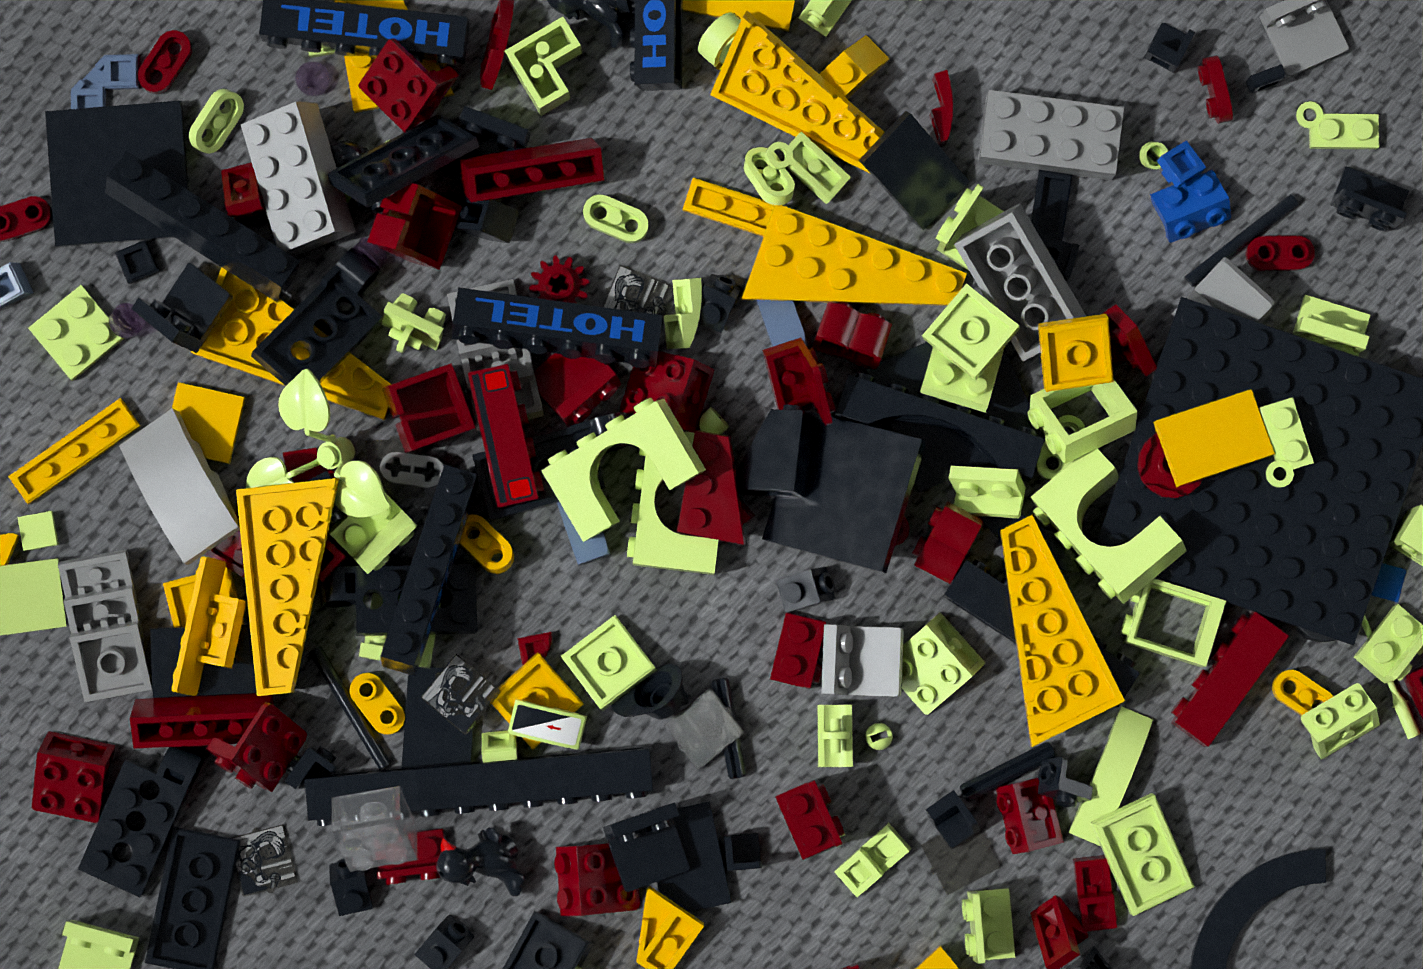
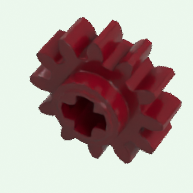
[529,255,590,304]

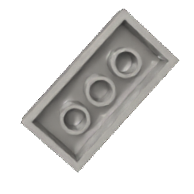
[978,90,1124,180]
[241,101,356,254]
[954,203,1086,361]

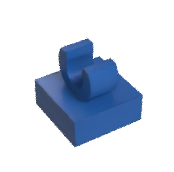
[1157,140,1206,188]

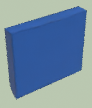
[1371,563,1407,603]

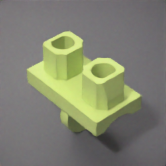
[382,293,446,353]
[817,705,853,767]

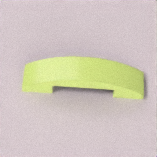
[1068,706,1153,846]

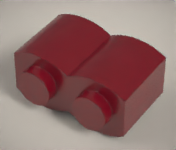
[812,302,892,369]
[912,501,983,584]

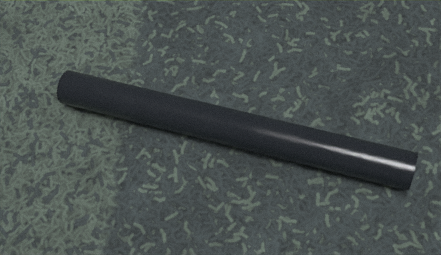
[1184,194,1299,287]
[309,646,391,770]

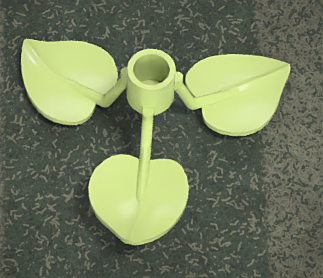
[246,369,392,517]

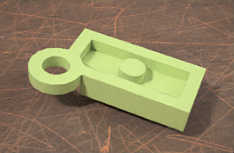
[1296,101,1379,149]
[765,131,851,204]
[1258,397,1314,488]

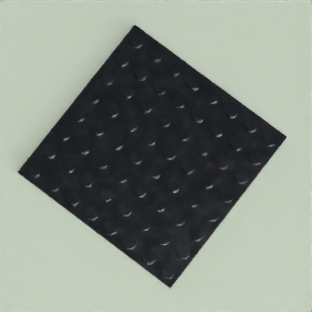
[1096,297,1423,646]

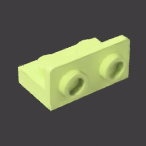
[949,466,1026,518]
[1354,604,1423,684]
[1301,683,1380,760]

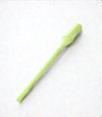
[1362,615,1421,739]

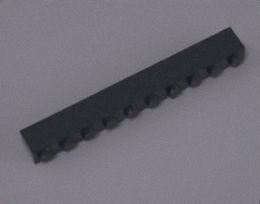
[304,747,653,826]

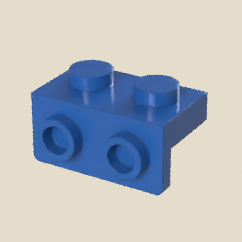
[1150,169,1231,243]

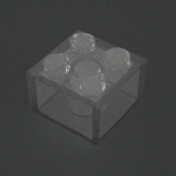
[332,786,417,872]

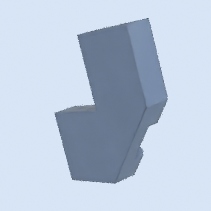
[71,54,140,109]

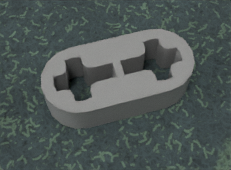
[380,452,444,488]

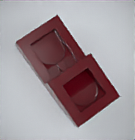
[929,70,953,147]
[1073,855,1117,932]

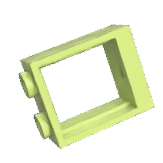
[1028,378,1137,464]
[1120,578,1226,667]

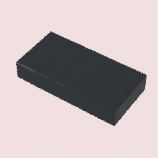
[1031,170,1072,241]

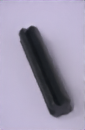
[711,678,746,779]
[960,742,1056,801]

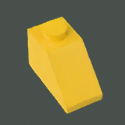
[820,35,890,99]

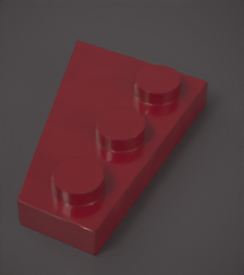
[677,430,746,545]

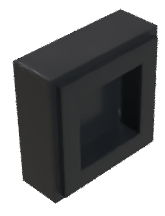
[1246,64,1286,93]
[115,240,160,284]

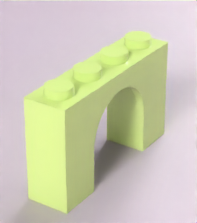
[541,397,706,542]
[627,432,718,575]
[1031,448,1186,604]

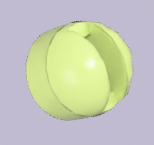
[1139,142,1168,169]
[699,407,729,434]
[865,723,893,750]

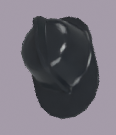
[611,664,689,720]

